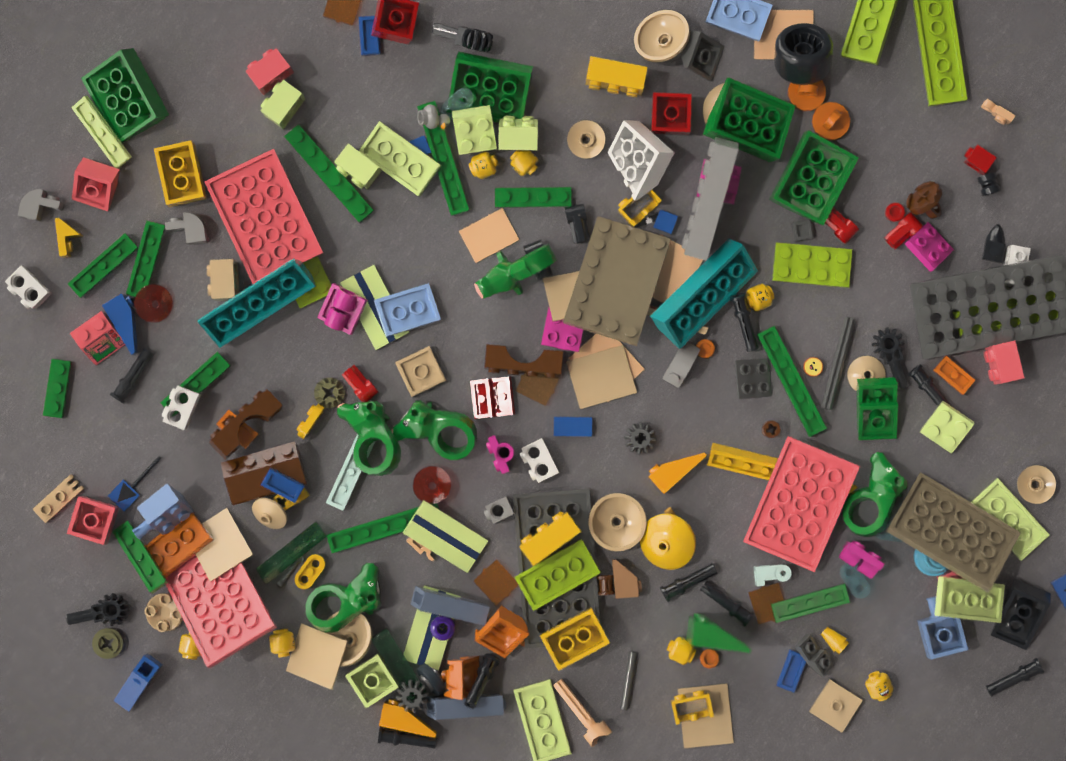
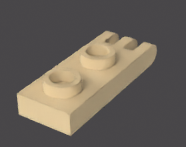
[33,474,84,523]

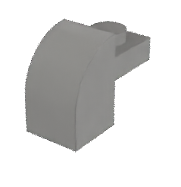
[17,189,64,221]
[165,212,208,245]
[662,342,700,388]

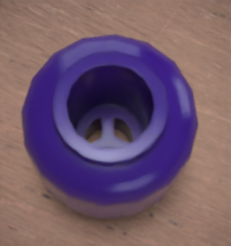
[430,615,456,641]

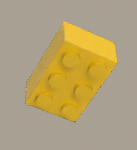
[585,56,647,98]
[154,140,207,207]
[520,511,581,566]
[540,607,610,671]

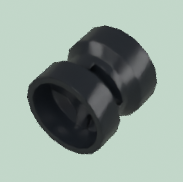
[977,172,1001,196]

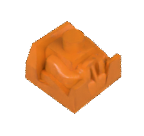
[475,605,529,658]
[441,656,479,700]

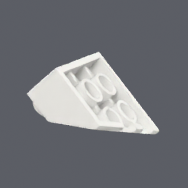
[608,120,674,201]

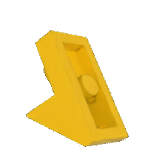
[55,218,83,258]

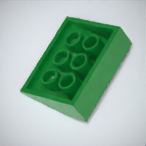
[81,48,169,143]
[447,51,533,123]
[703,77,796,163]
[769,130,859,226]
[686,613,751,653]

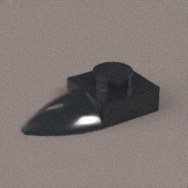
[981,224,1005,263]

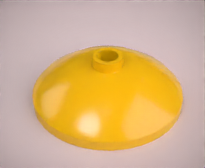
[640,513,696,570]

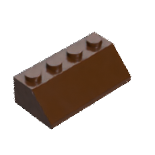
[221,441,307,506]

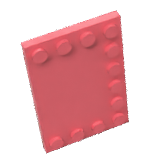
[205,149,323,284]
[743,436,860,572]
[166,554,276,669]

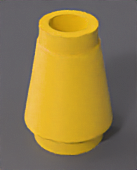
[820,627,849,654]

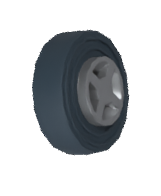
[417,663,446,696]

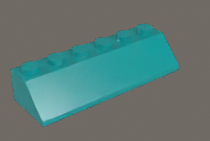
[650,239,758,349]
[197,258,315,348]

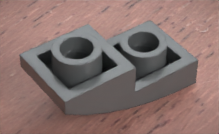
[795,634,834,677]

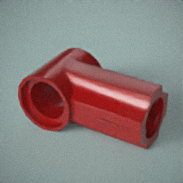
[825,207,859,244]
[884,212,923,250]
[342,365,379,402]

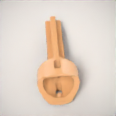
[553,679,612,748]

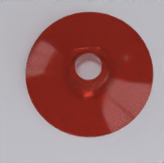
[134,284,173,323]
[413,466,451,504]

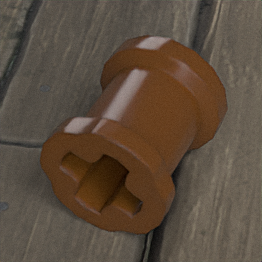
[761,421,780,438]
[597,575,615,596]

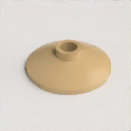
[567,120,605,159]
[847,356,886,391]
[1017,465,1056,504]
[252,498,287,529]

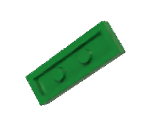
[43,359,72,418]

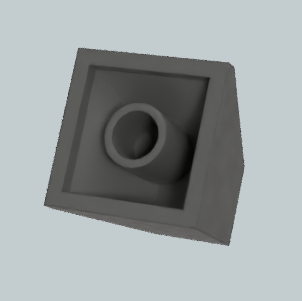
[680,30,724,81]

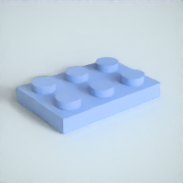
[705,0,772,42]
[374,283,441,337]

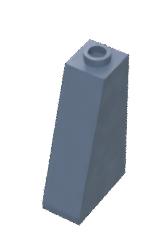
[411,586,491,625]
[426,694,506,720]

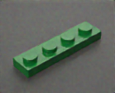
[495,187,571,208]
[126,221,165,300]
[67,233,139,298]
[160,351,231,417]
[112,520,168,594]
[770,583,850,623]

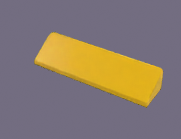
[707,443,778,480]

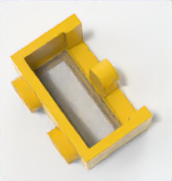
[618,190,662,227]
[671,690,714,725]

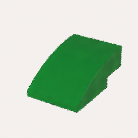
[857,377,898,440]

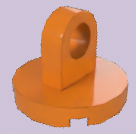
[788,80,826,112]
[812,102,850,140]

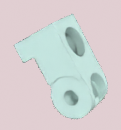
[753,564,791,586]

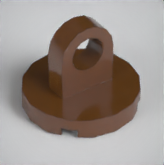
[906,181,942,219]

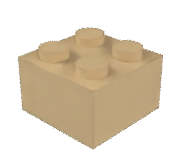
[207,259,239,301]

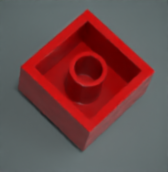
[371,0,419,45]
[651,92,692,135]

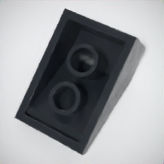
[991,579,1051,650]

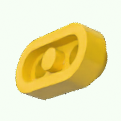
[296,403,325,439]
[294,554,326,589]

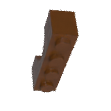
[484,344,563,379]
[209,389,283,460]

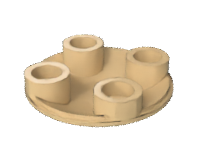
[145,593,183,632]

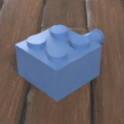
[132,484,194,540]
[917,596,968,659]

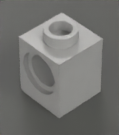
[484,496,514,524]

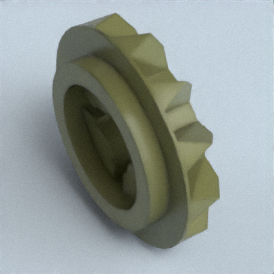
[314,378,345,408]
[92,628,124,659]

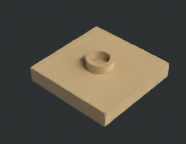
[395,346,446,397]
[809,679,863,733]

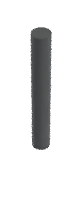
[620,652,636,710]

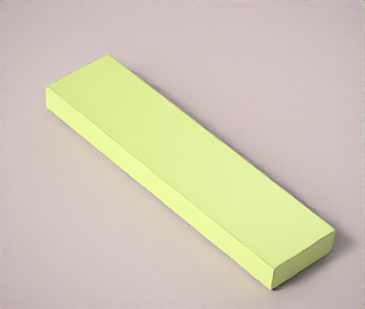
[72,96,132,169]

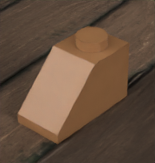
[612,559,642,599]

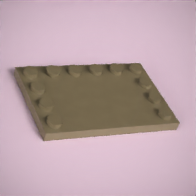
[563,216,671,346]
[887,472,1021,593]

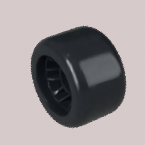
[774,23,833,85]

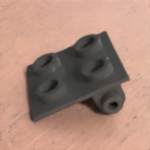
[734,358,772,399]

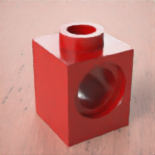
[963,144,997,175]

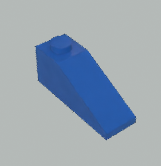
[102,293,138,355]

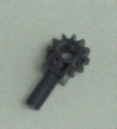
[432,23,493,52]
[871,327,908,390]
[66,593,130,626]

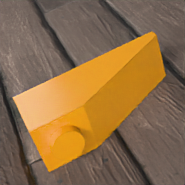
[648,453,707,494]
[379,699,437,738]

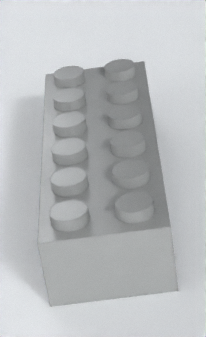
[682,137,738,261]

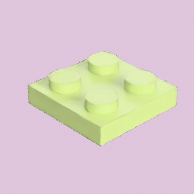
[920,401,975,454]

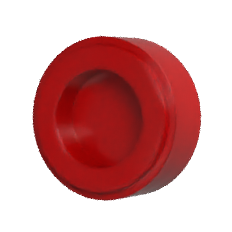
[885,202,905,222]

